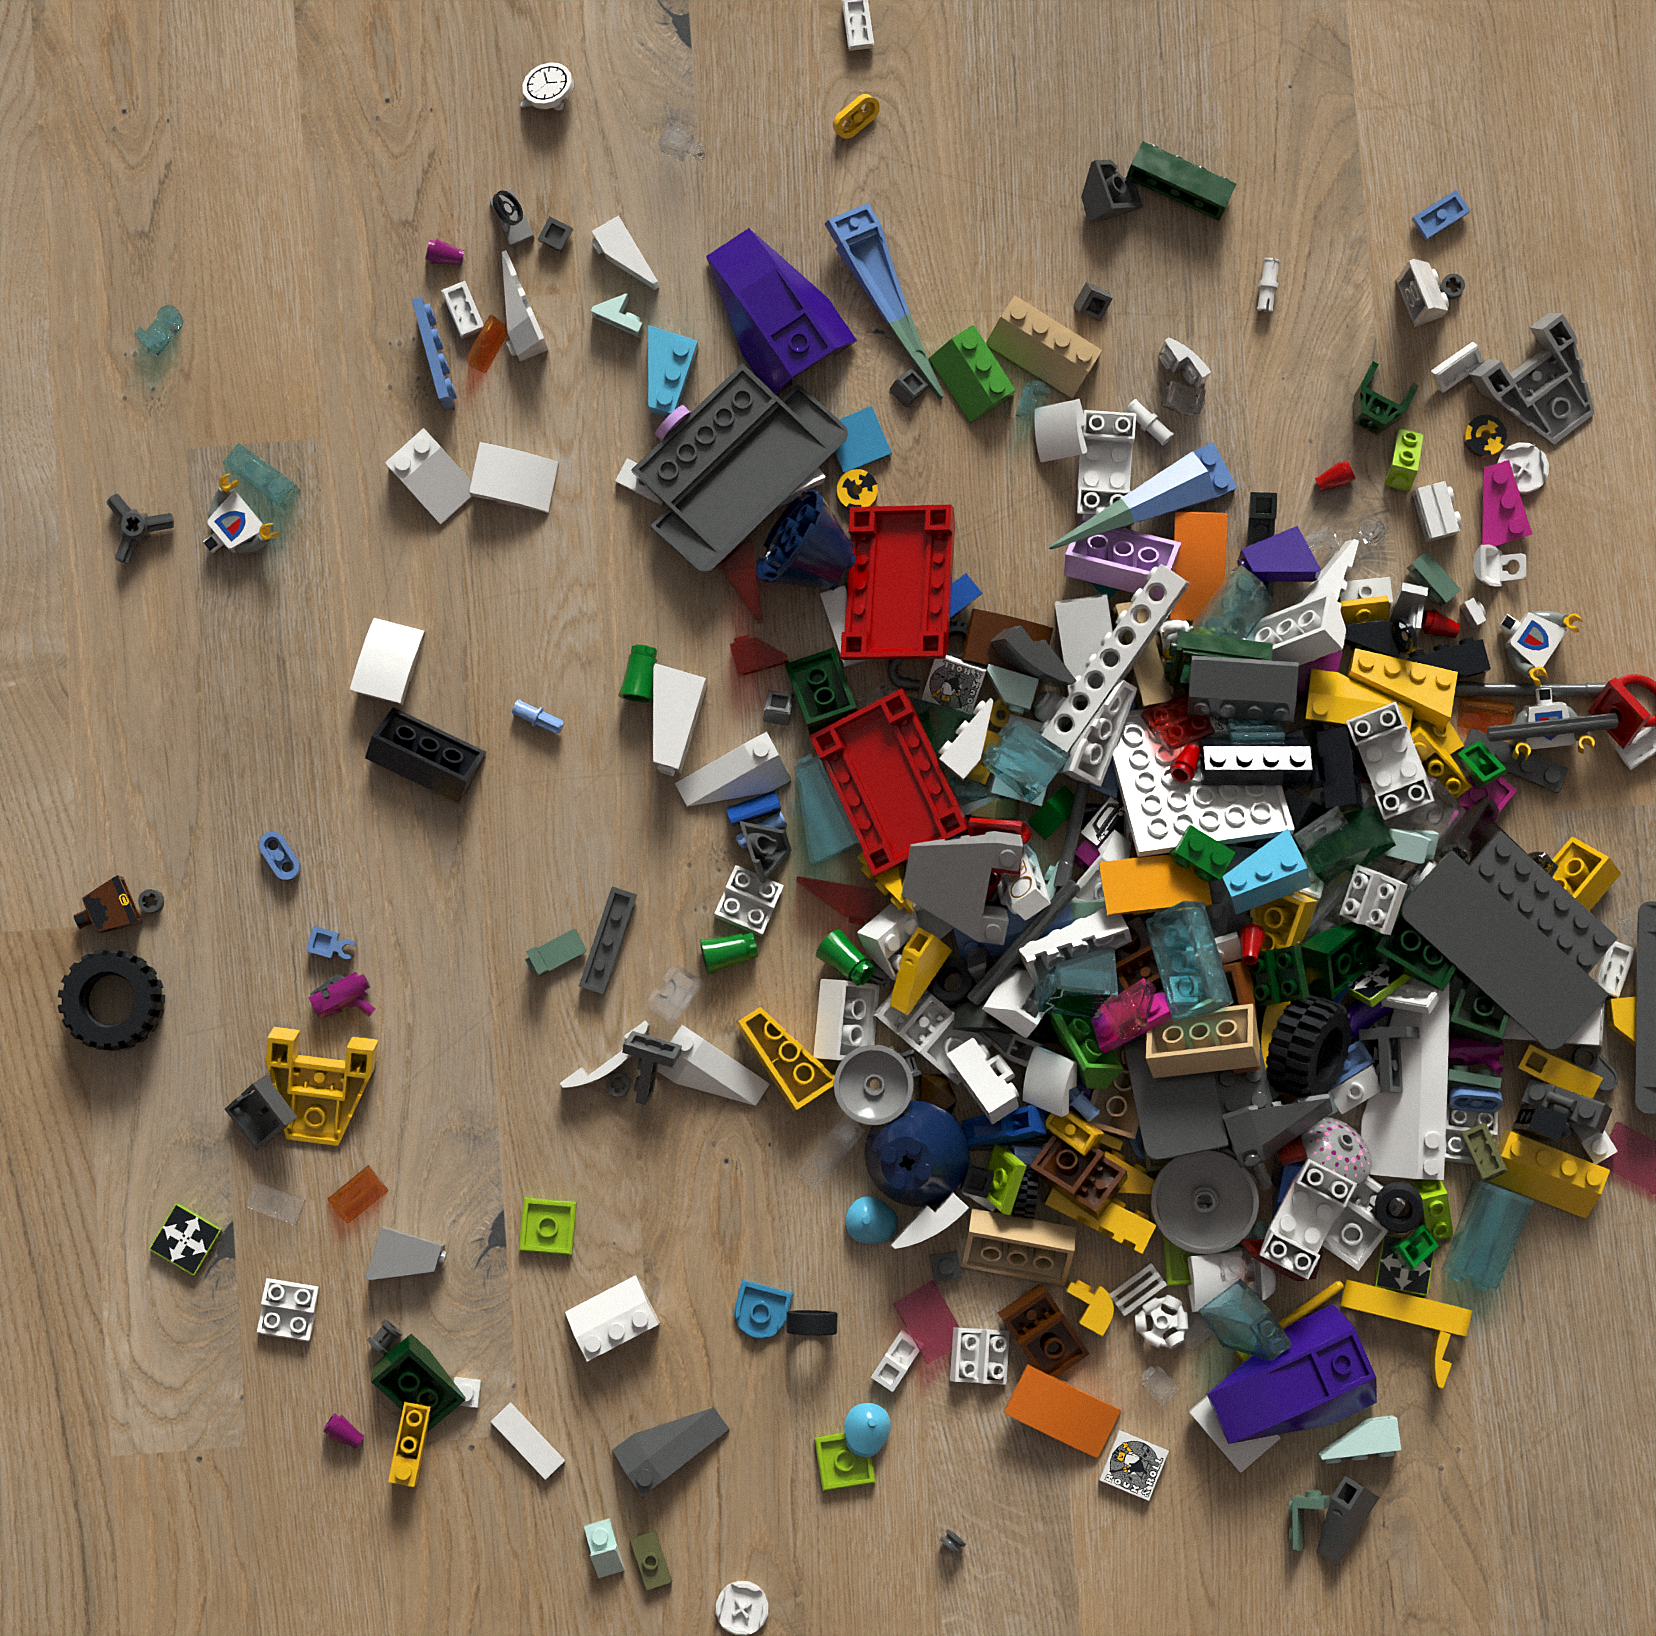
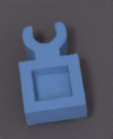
[306,926,356,960]

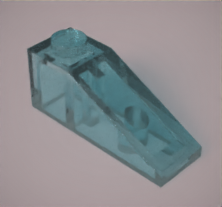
[223,443,300,510]

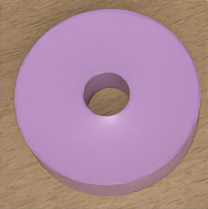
[655,405,691,441]

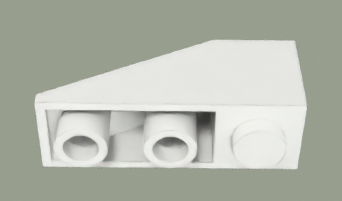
[938,698,993,782]

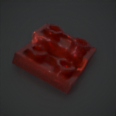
[1141,693,1215,752]

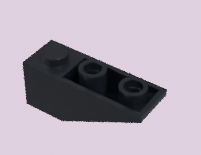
[1344,620,1404,658]
[1406,637,1491,679]

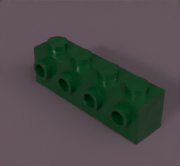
[1126,141,1237,221]

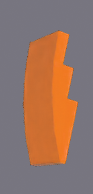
[1169,511,1227,622]
[1003,1364,1121,1458]

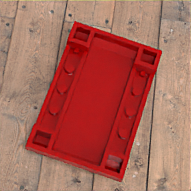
[840,504,955,660]
[809,688,968,877]

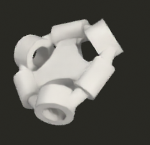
[1135,1295,1188,1350]

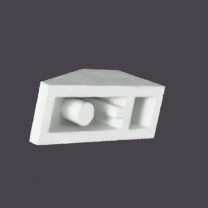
[591,216,659,290]

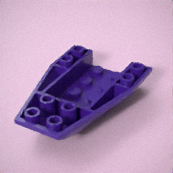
[706,228,857,395]
[1207,1304,1377,1444]

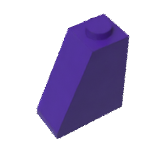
[1237,526,1321,582]

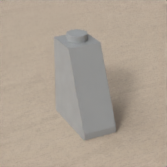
[365,1226,447,1280]

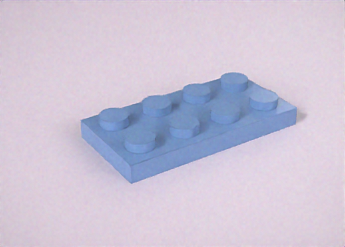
[412,297,457,410]

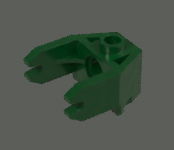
[1354,361,1419,435]

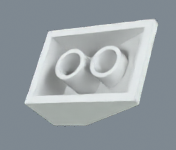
[1396,259,1449,327]
[385,428,473,525]

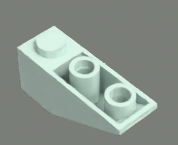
[1317,1415,1401,1464]

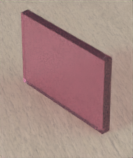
[1598,1122,1656,1195]
[893,1280,960,1364]

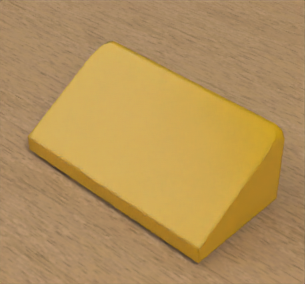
[1045,1107,1104,1156]

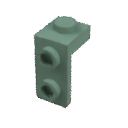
[525,929,587,976]
[1288,1490,1330,1551]

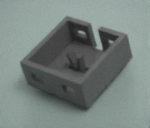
[225,1075,298,1151]

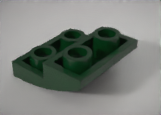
[1248,945,1310,1007]

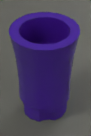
[1346,999,1393,1042]

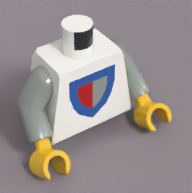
[203,473,279,554]
[1499,611,1584,686]
[1512,688,1595,760]

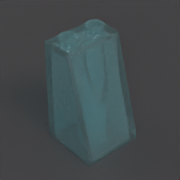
[794,754,859,867]
[1442,1180,1534,1292]

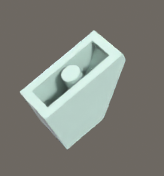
[986,664,1039,714]

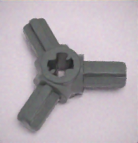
[107,494,174,564]

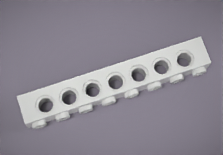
[1039,564,1190,757]

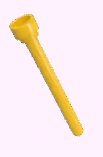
[1233,1281,1344,1362]

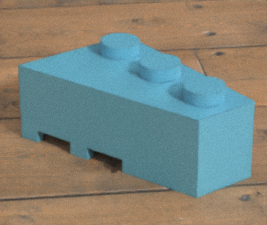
[648,325,699,418]
[1222,828,1311,915]

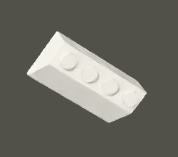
[1243,591,1346,665]

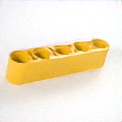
[1340,1279,1473,1337]

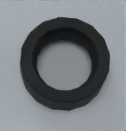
[787,1310,838,1336]

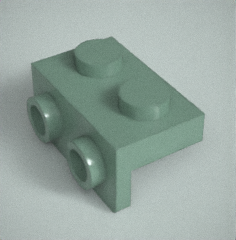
[1407,552,1460,607]
[1447,1065,1502,1097]

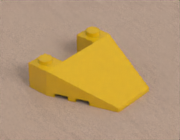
[266,1027,378,1146]

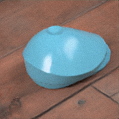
[845,1196,897,1244]
[844,1403,891,1457]

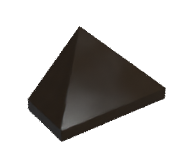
[919,1074,957,1114]

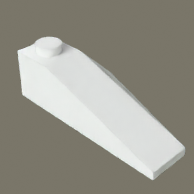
[675,732,792,807]

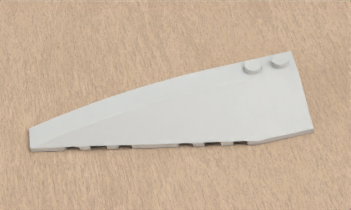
[1360,977,1449,1180]

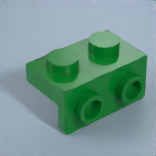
[1168,825,1236,882]

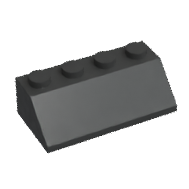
[1187,655,1299,722]

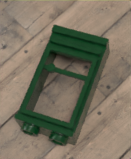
[1165,630,1273,686]

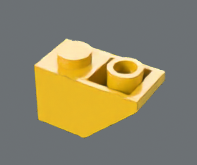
[1605,996,1636,1047]

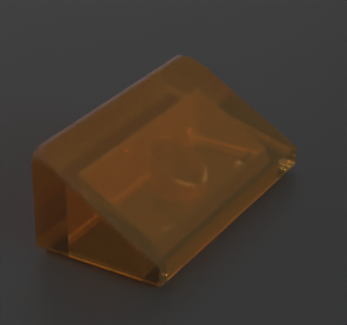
[466,315,508,373]
[1457,697,1515,731]
[327,1165,388,1223]

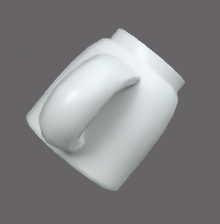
[1157,620,1191,652]

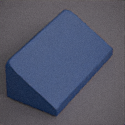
[726,792,781,826]

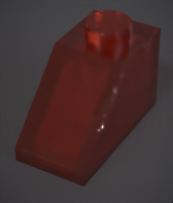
[730,635,789,677]

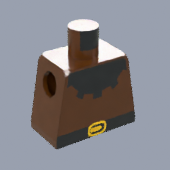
[73,875,142,933]

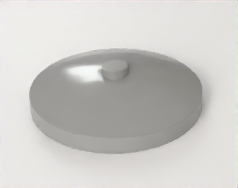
[1151,1149,1259,1254]

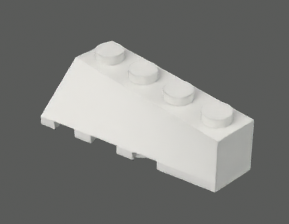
[1019,907,1132,986]

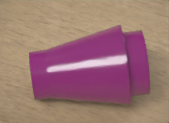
[425,238,464,265]
[323,1413,364,1449]

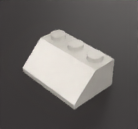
[813,979,880,1061]
[565,1275,660,1362]

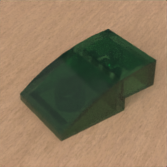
[1297,806,1396,884]

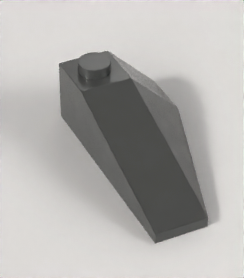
[1222,1094,1333,1168]
[612,1407,729,1496]

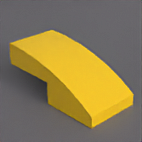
[1430,1329,1452,1388]

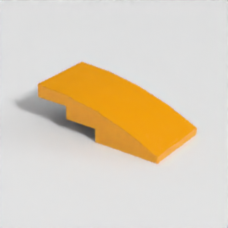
[1099,855,1212,917]

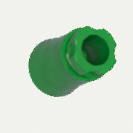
[618,644,657,703]
[816,929,875,986]
[700,933,758,975]

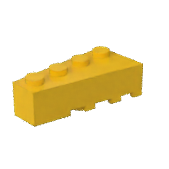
[1346,648,1458,731]
[736,1007,835,1112]
[1043,1187,1157,1254]

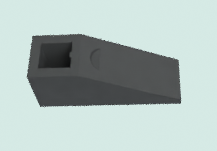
[1317,1476,1380,1566]

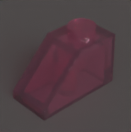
[1100,978,1156,1040]

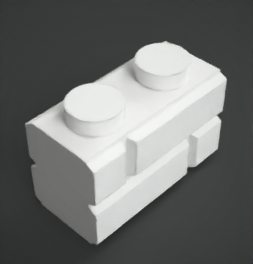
[1412,481,1462,542]

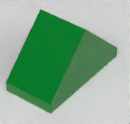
[1458,741,1508,789]
[1027,785,1074,840]
[1389,1224,1439,1271]

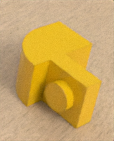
[1065,1280,1114,1336]

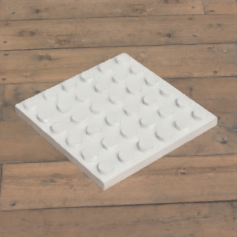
[1111,703,1294,857]

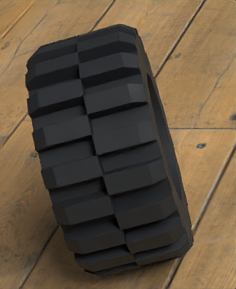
[58,949,165,1051]
[1266,994,1352,1098]

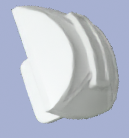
[1473,544,1526,587]
[1242,1259,1276,1301]

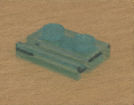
[1226,718,1285,745]

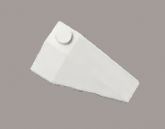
[502,250,548,362]
[1290,539,1359,609]
[1062,679,1138,787]
[657,1025,770,1106]

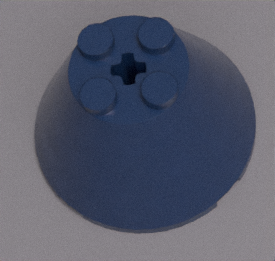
[756,489,856,590]
[865,1101,970,1207]

